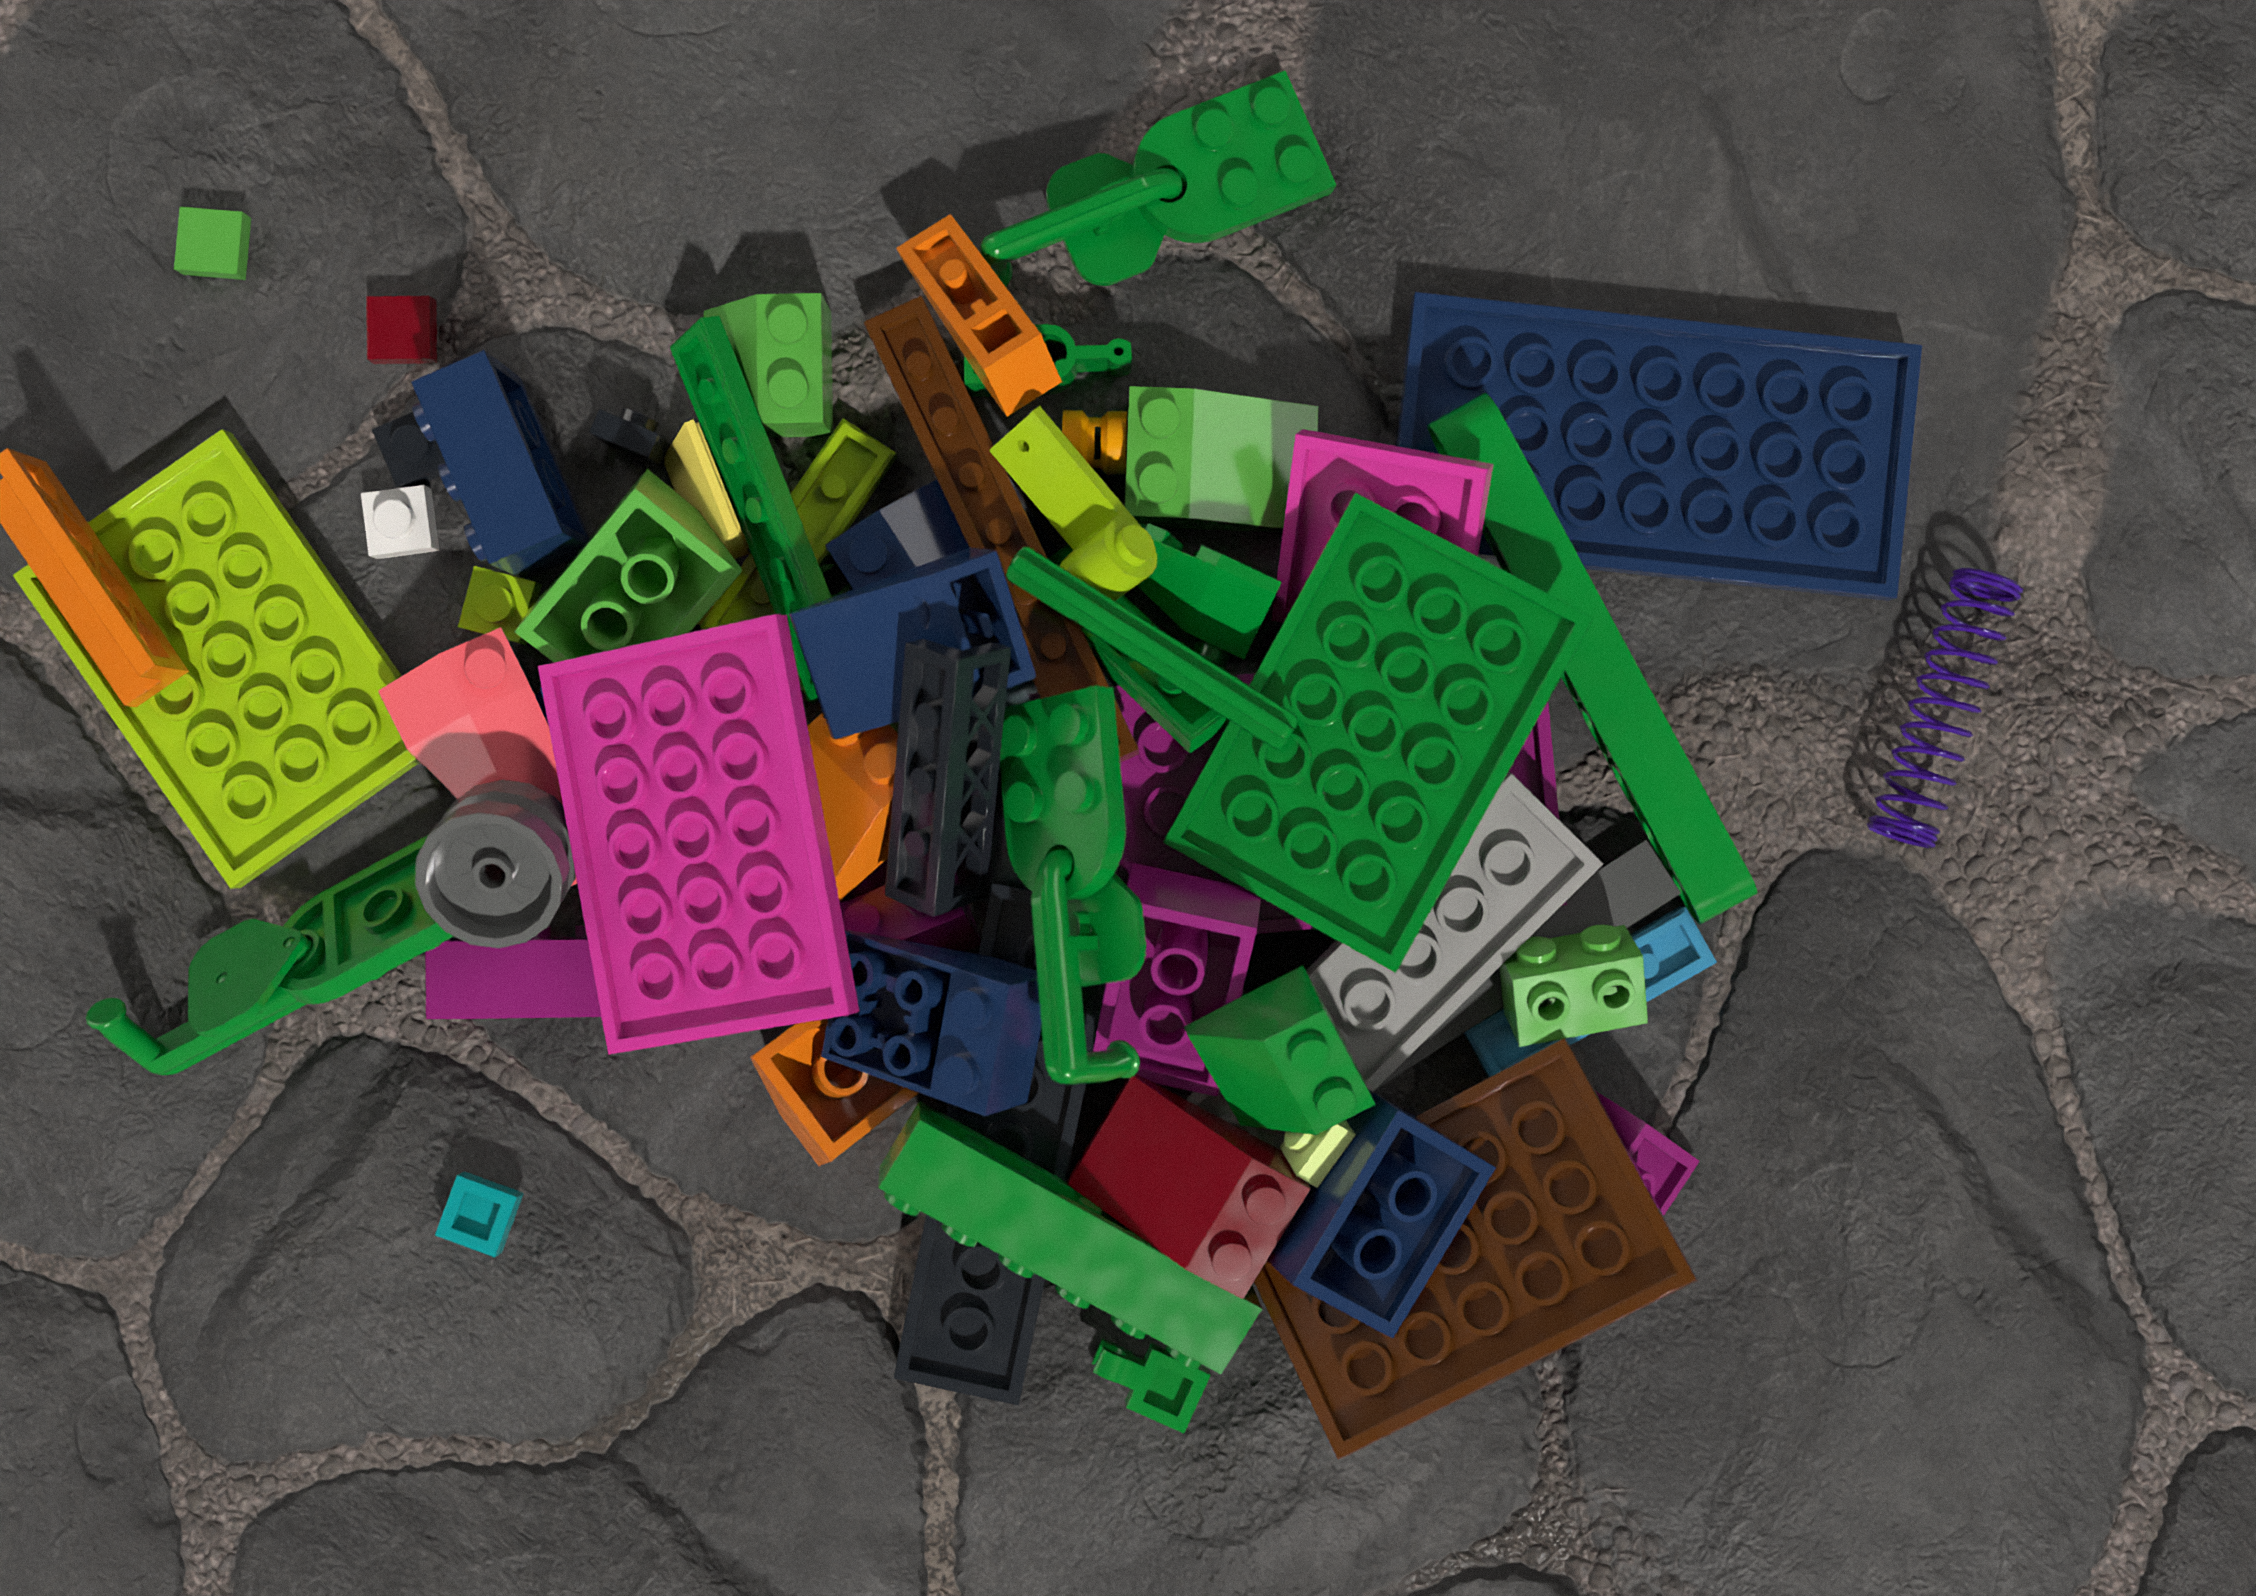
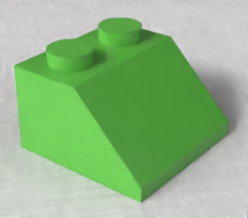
[704,293,833,438]

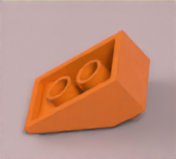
[807,712,898,902]

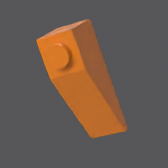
[896,214,1062,416]

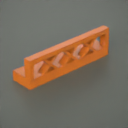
[0,448,189,707]

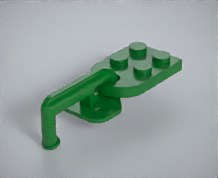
[980,70,1337,287]
[1000,685,1146,1085]
[86,834,453,1075]

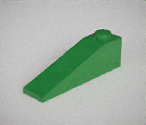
[1133,523,1282,668]

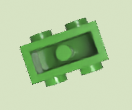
[1499,925,1648,1047]

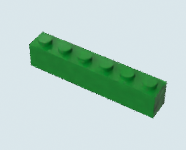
[878,1100,1262,1374]

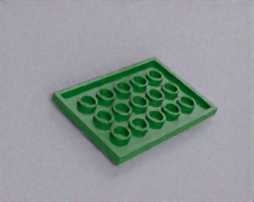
[1163,493,1594,973]

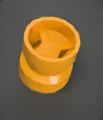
[1062,410,1127,475]

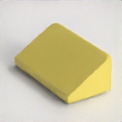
[664,419,749,559]

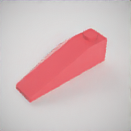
[378,627,577,886]

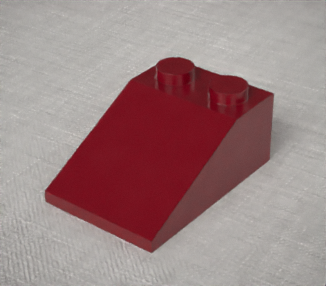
[1067,1074,1310,1299]

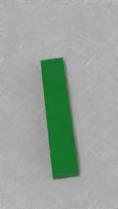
[670,316,832,701]

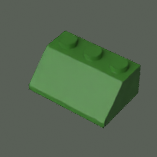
[515,469,742,663]

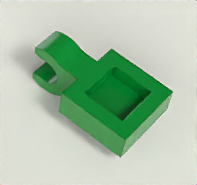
[1091,1339,1211,1433]

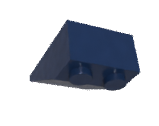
[825,474,1058,589]

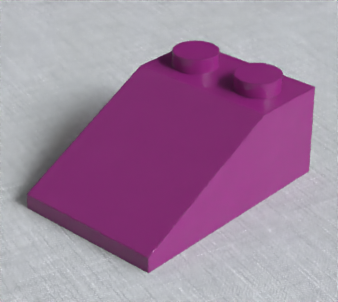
[1093,863,1261,1097]

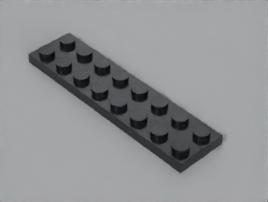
[893,879,1107,1406]

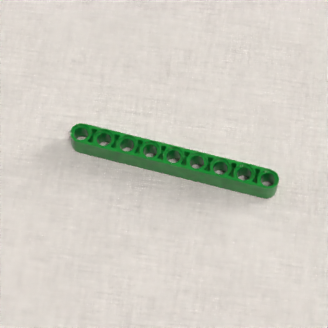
[1427,393,1758,924]

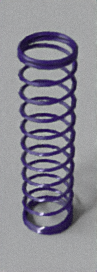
[1866,568,2023,848]

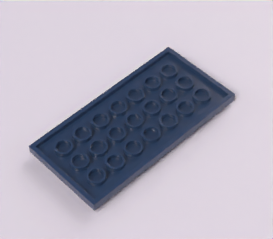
[1397,292,1922,601]

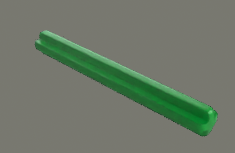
[1006,547,1298,749]

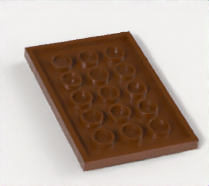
[1254,1038,1698,1459]

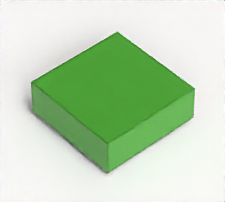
[174,207,251,280]

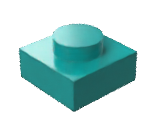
[435,1171,524,1257]

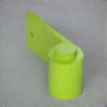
[989,405,1157,601]

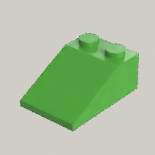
[1125,386,1318,532]

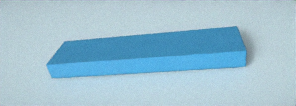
[1463,906,1717,1078]

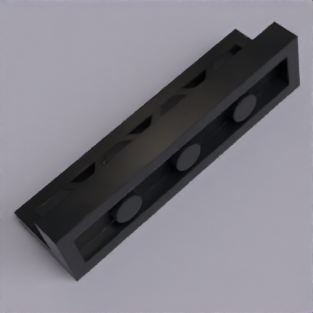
[885,639,1011,917]

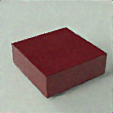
[366,295,437,364]

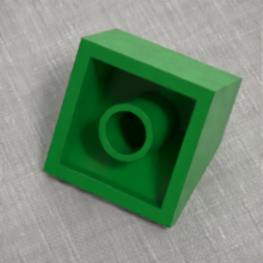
[1184,965,1376,1135]

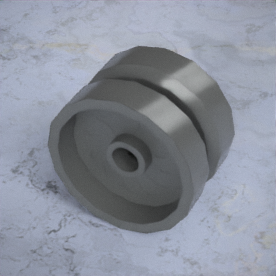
[415,780,576,948]

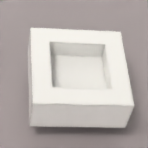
[361,485,440,559]

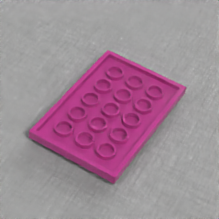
[538,614,859,1055]

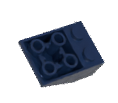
[789,547,1036,739]
[821,930,1042,1116]

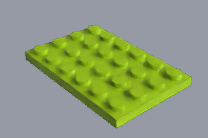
[13,429,420,889]

